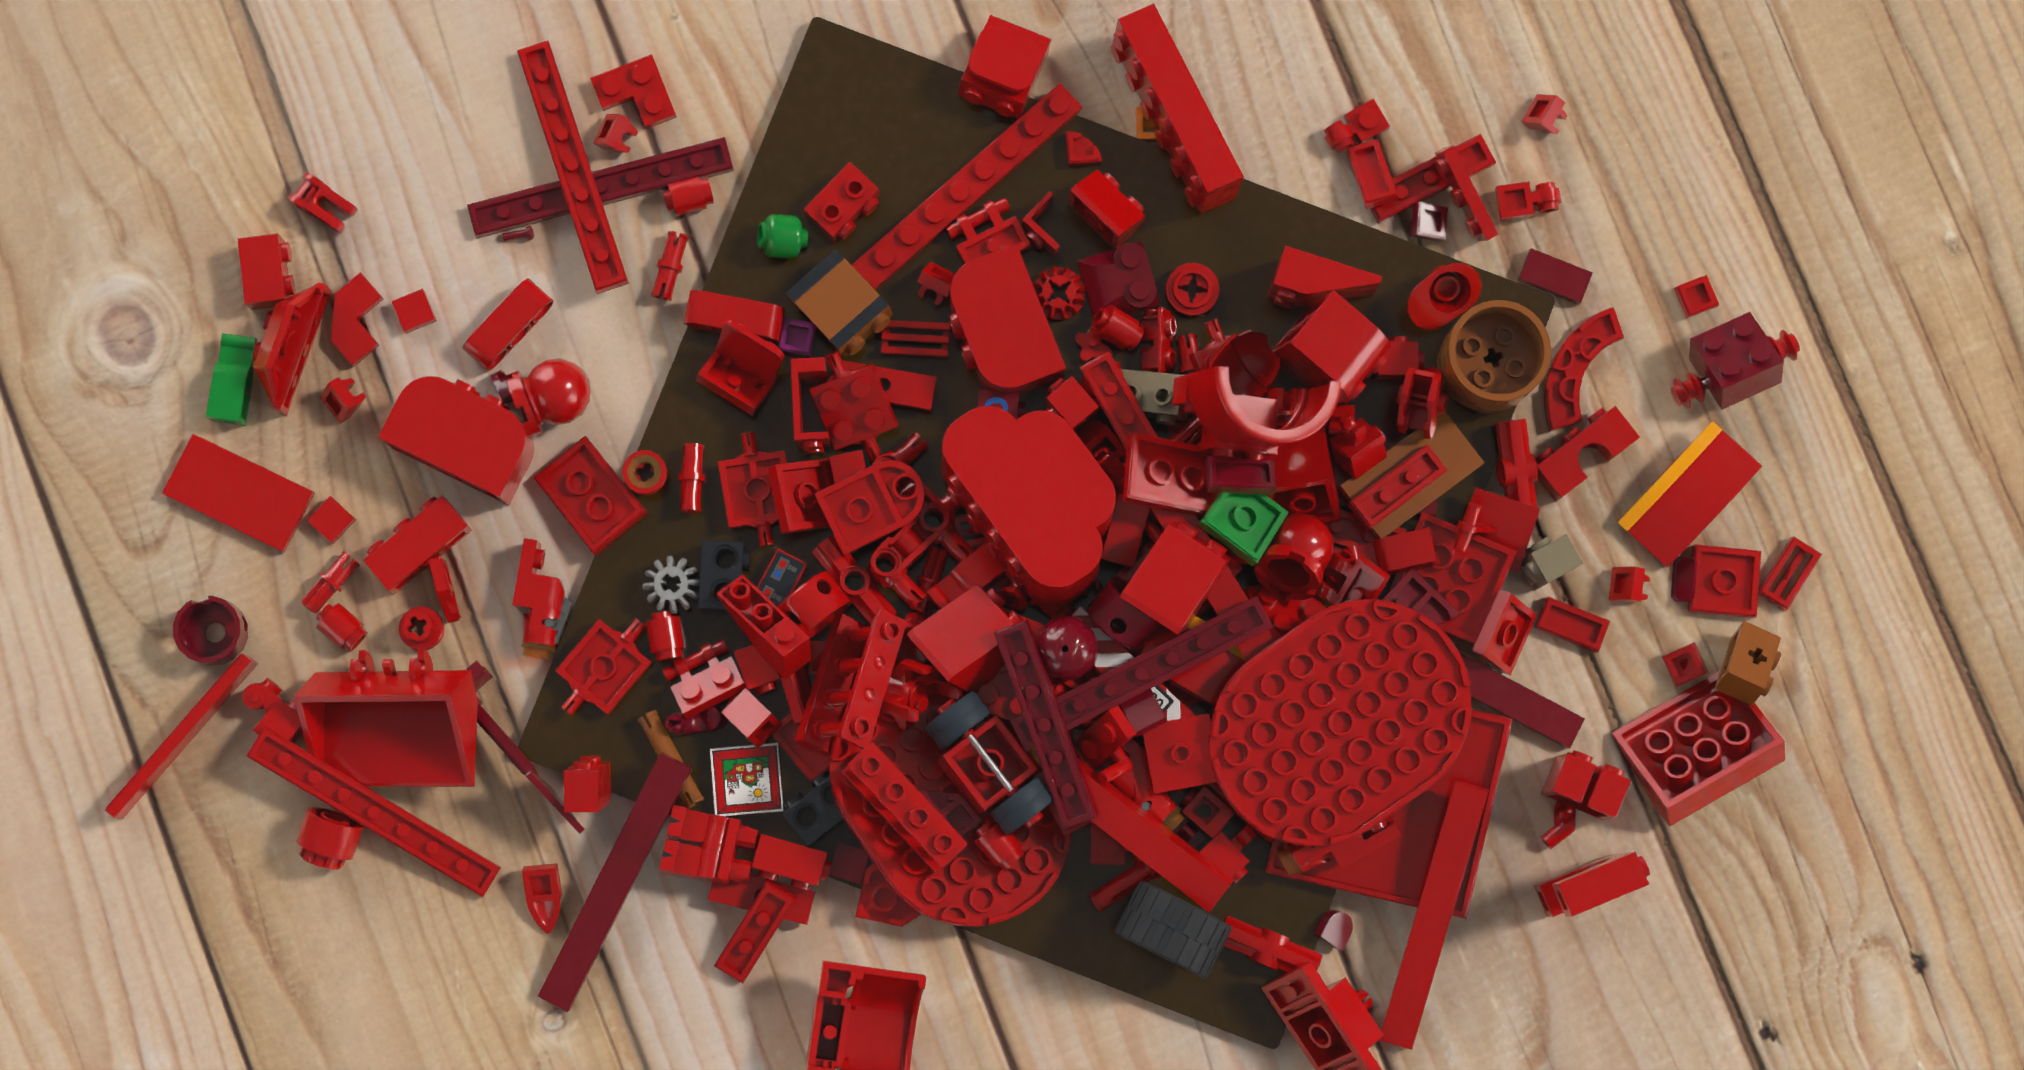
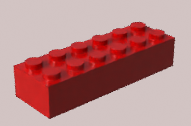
[1111,3,1244,214]

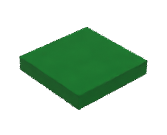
[1198,492,1289,567]

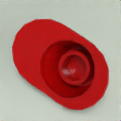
[1407,263,1482,330]

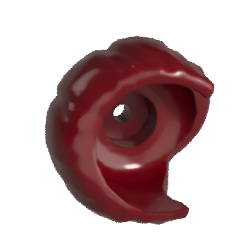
[1038,616,1098,680]

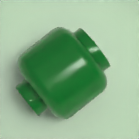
[757,214,808,259]

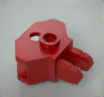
[1397,367,1448,439]

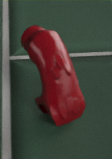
[665,706,727,735]

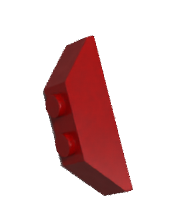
[252,282,332,416]

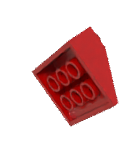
[1612,671,1785,827]

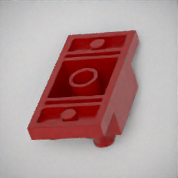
[1261,962,1384,1070]

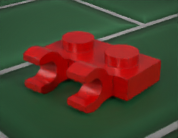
[1316,549,1390,606]

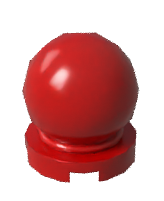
[506,358,591,438]
[1254,512,1334,600]

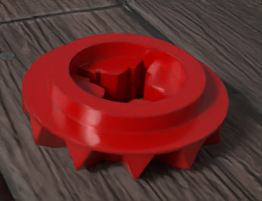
[1166,263,1220,317]
[1033,266,1085,320]

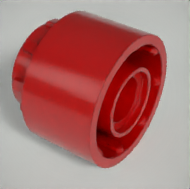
[296,807,364,870]

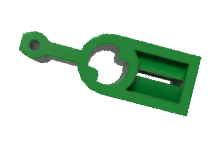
[206,333,257,426]

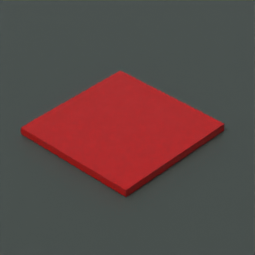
[1265,709,1513,919]

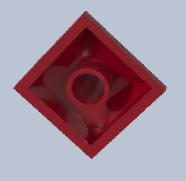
[1077,242,1160,317]

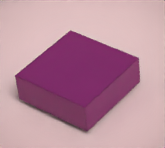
[778,317,817,358]

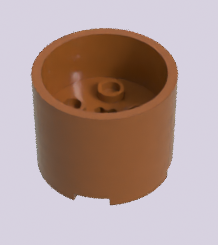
[1437,300,1551,414]

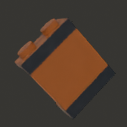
[786,249,893,359]

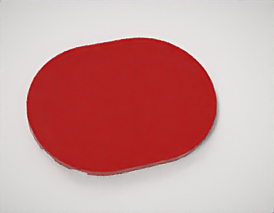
[1209,599,1472,846]
[829,666,1072,927]

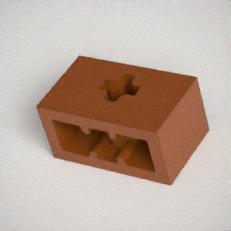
[1715,621,1781,706]

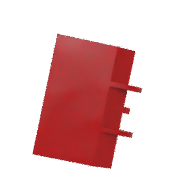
[293,649,478,787]

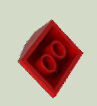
[1267,246,1383,308]

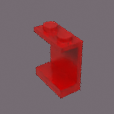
[791,357,831,455]

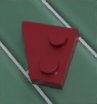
[1382,568,1460,625]

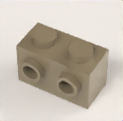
[1121,369,1188,425]
[1520,534,1583,590]

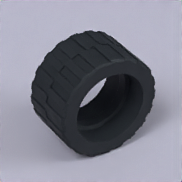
[1114,881,1232,979]

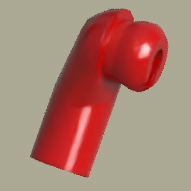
[1540,799,1576,850]

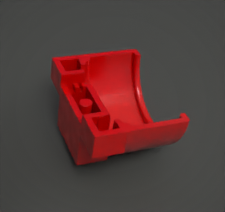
[1172,366,1342,460]
[806,960,926,1070]

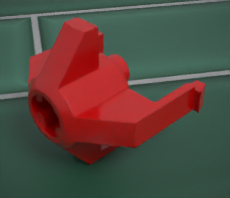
[881,659,962,730]

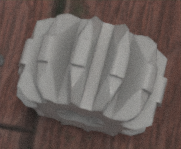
[643,556,700,614]

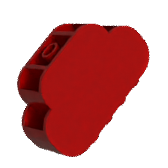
[941,406,1116,607]

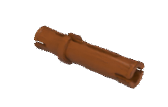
[637,710,705,809]

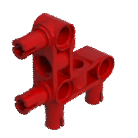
[867,432,975,610]

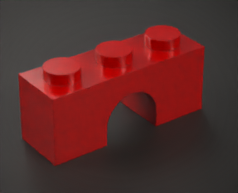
[1535,406,1640,502]

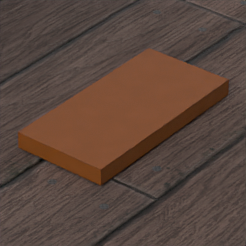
[1338,411,1484,539]

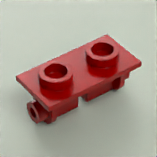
[1141,306,1177,374]

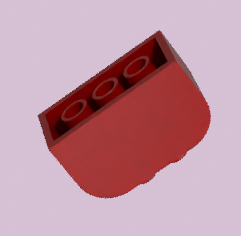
[949,243,1066,397]
[1272,290,1391,404]
[377,376,534,505]

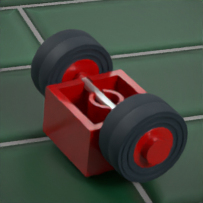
[925,691,1053,835]

